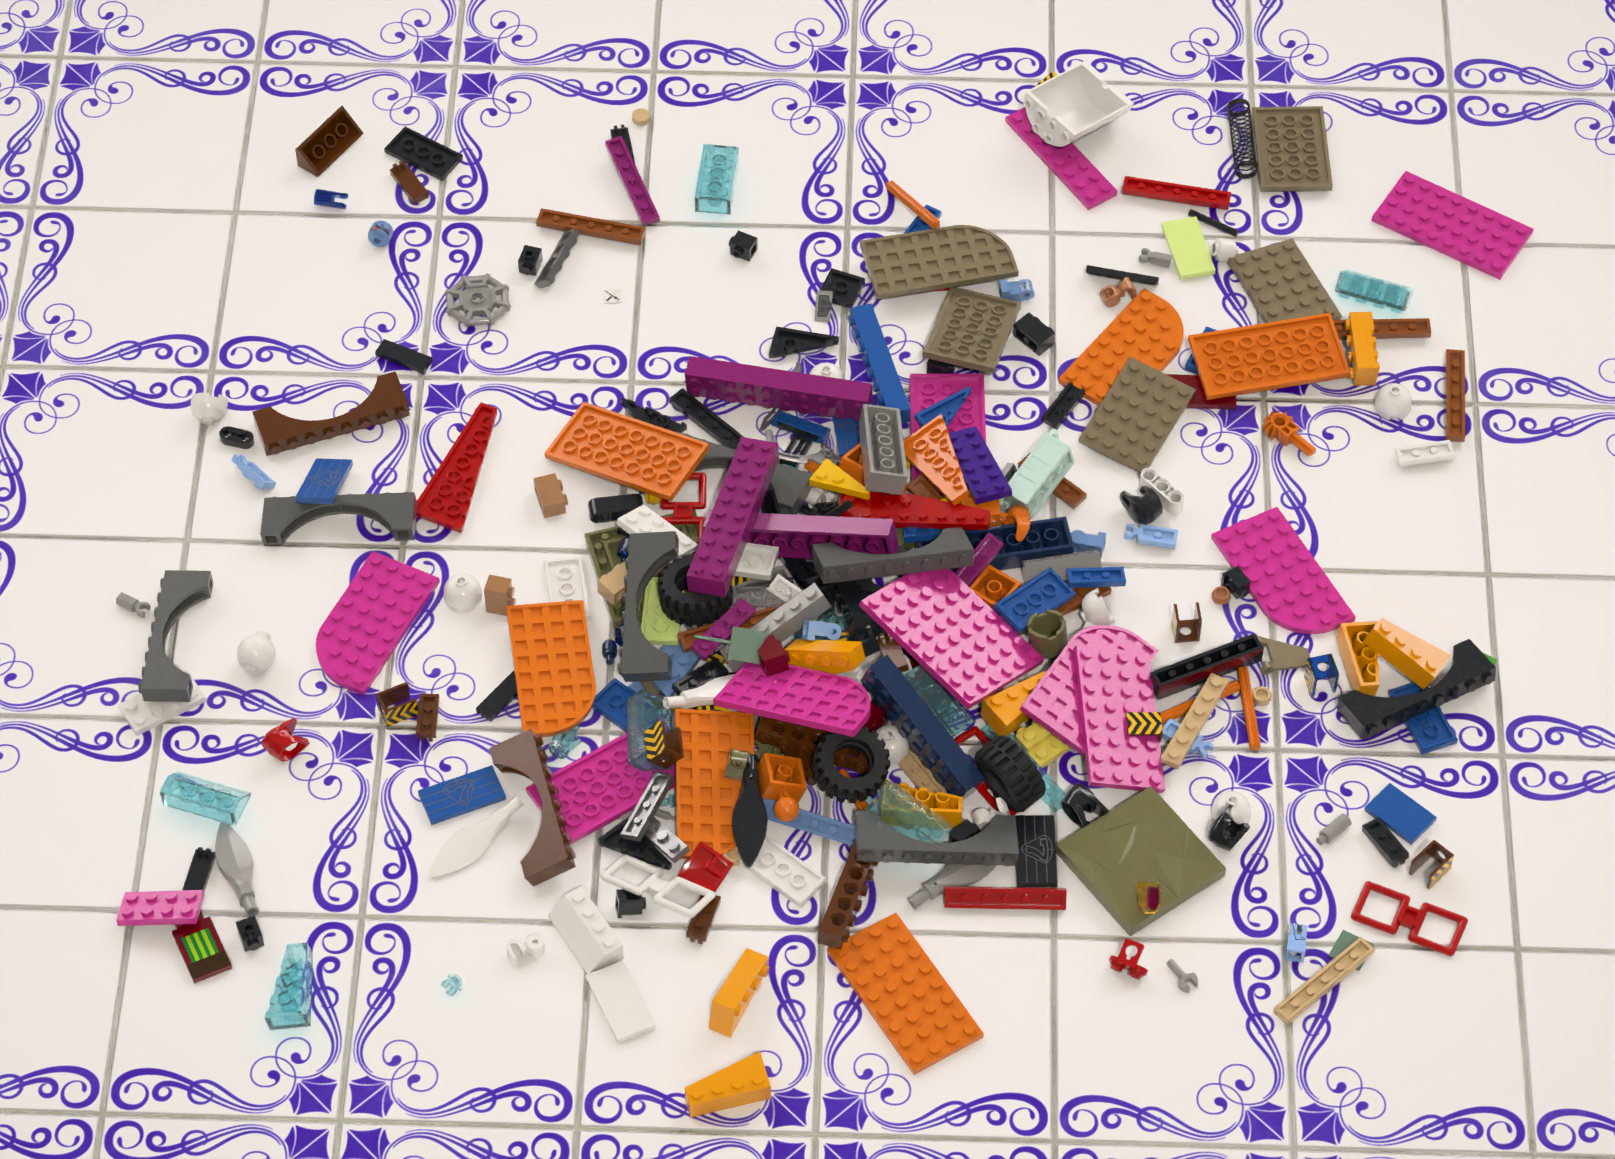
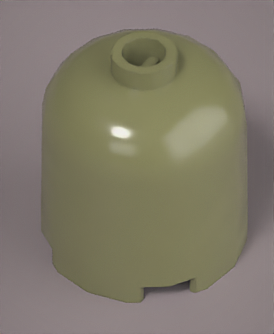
[1027,609,1068,659]

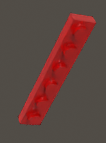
[1122,176,1231,210]
[944,886,1067,910]

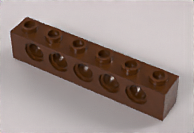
[754,716,869,774]
[818,841,879,950]

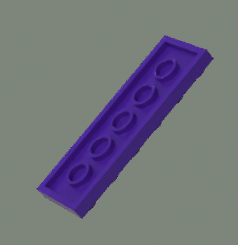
[949,427,1012,505]

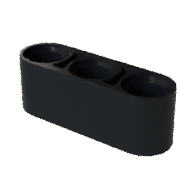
[588,494,643,523]

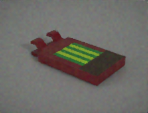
[171,910,232,984]

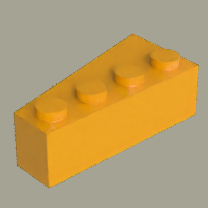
[1345,312,1380,386]
[1363,618,1451,690]
[1336,621,1379,696]
[784,639,866,674]
[980,671,1047,737]
[881,779,963,828]
[709,948,770,1038]
[684,1051,771,1118]

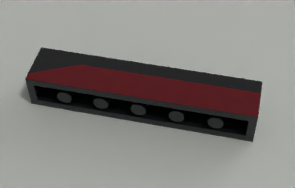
[1150,633,1264,700]

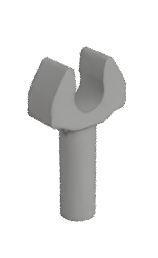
[1166,959,1198,993]

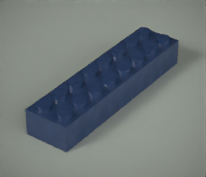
[916,516,1074,573]
[861,655,985,800]

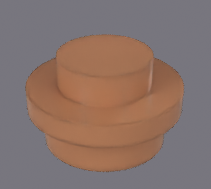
[1212,586,1231,605]

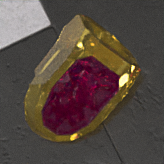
[1135,881,1161,915]

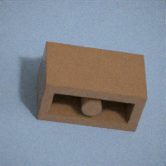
[533,473,568,518]
[484,574,516,616]

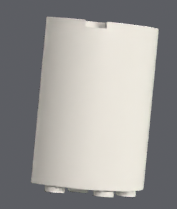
[1024,61,1134,147]

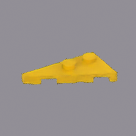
[809,459,870,500]

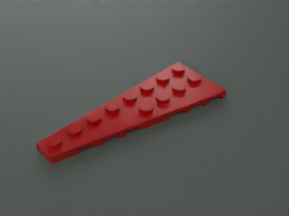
[416,402,498,533]
[838,483,991,530]

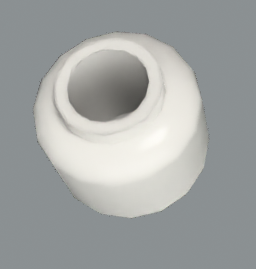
[1211,238,1239,262]

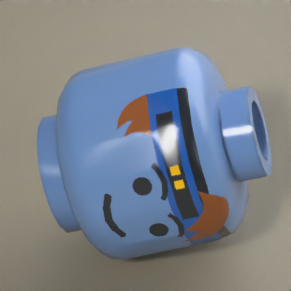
[367,220,393,247]

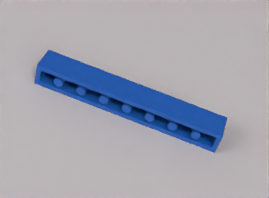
[848,304,911,423]

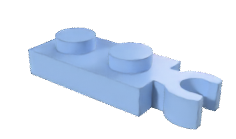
[231,454,276,490]
[1125,524,1178,549]
[1162,718,1213,758]

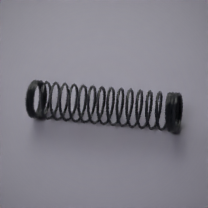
[1227,98,1258,179]

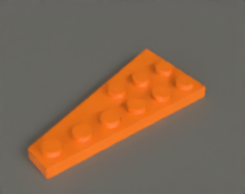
[903,414,970,506]

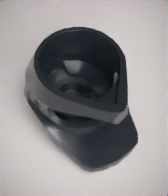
[1120,486,1163,525]
[1061,783,1109,828]
[1208,804,1250,851]

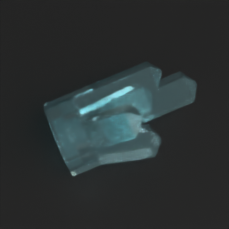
[548,724,581,759]

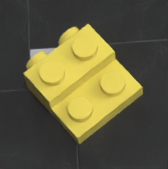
[1016,720,1071,770]

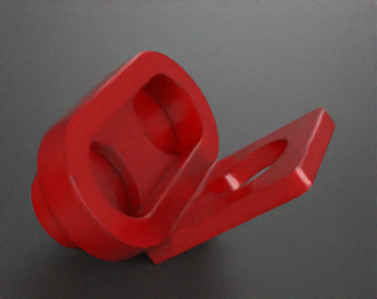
[1109,938,1148,980]

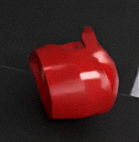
[262,718,310,762]

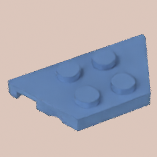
[649,645,701,697]

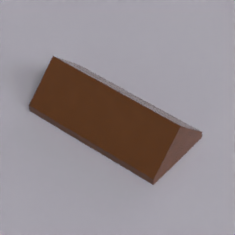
[295,106,364,177]

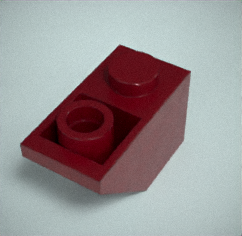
[758,634,790,676]

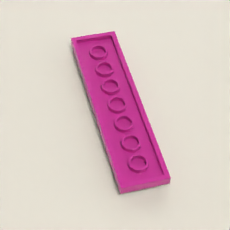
[1005,107,1118,210]

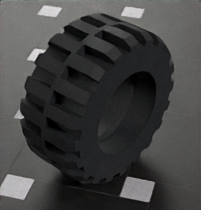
[658,554,733,627]
[812,726,890,803]
[974,735,1046,813]

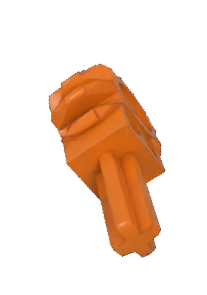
[1263,410,1316,456]

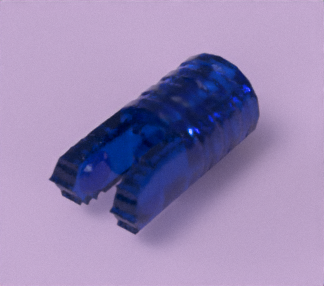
[314,189,349,209]

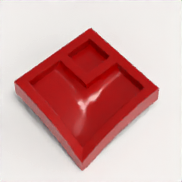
[677,841,734,892]

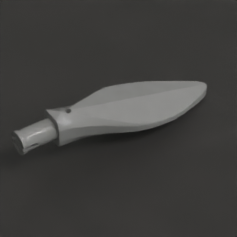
[215,821,259,917]
[908,864,997,909]

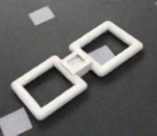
[600,854,716,918]

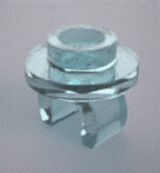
[441,973,463,996]

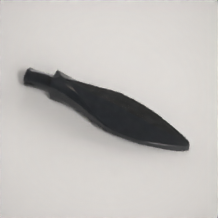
[732,754,768,868]

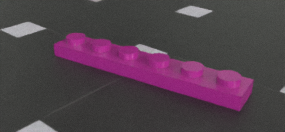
[605,136,660,226]

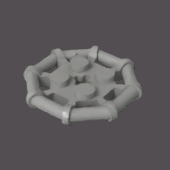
[445,273,511,327]

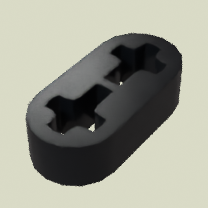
[219,426,254,449]

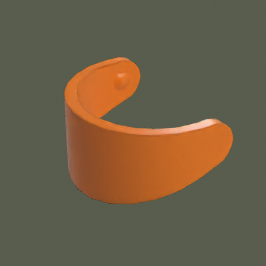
[1003,515,1030,541]

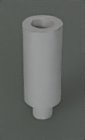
[1316,813,1352,845]

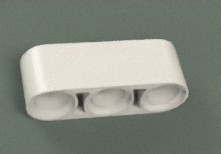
[1140,467,1184,515]

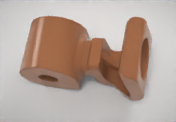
[1100,277,1137,307]

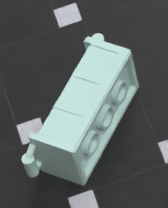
[999,429,1075,520]

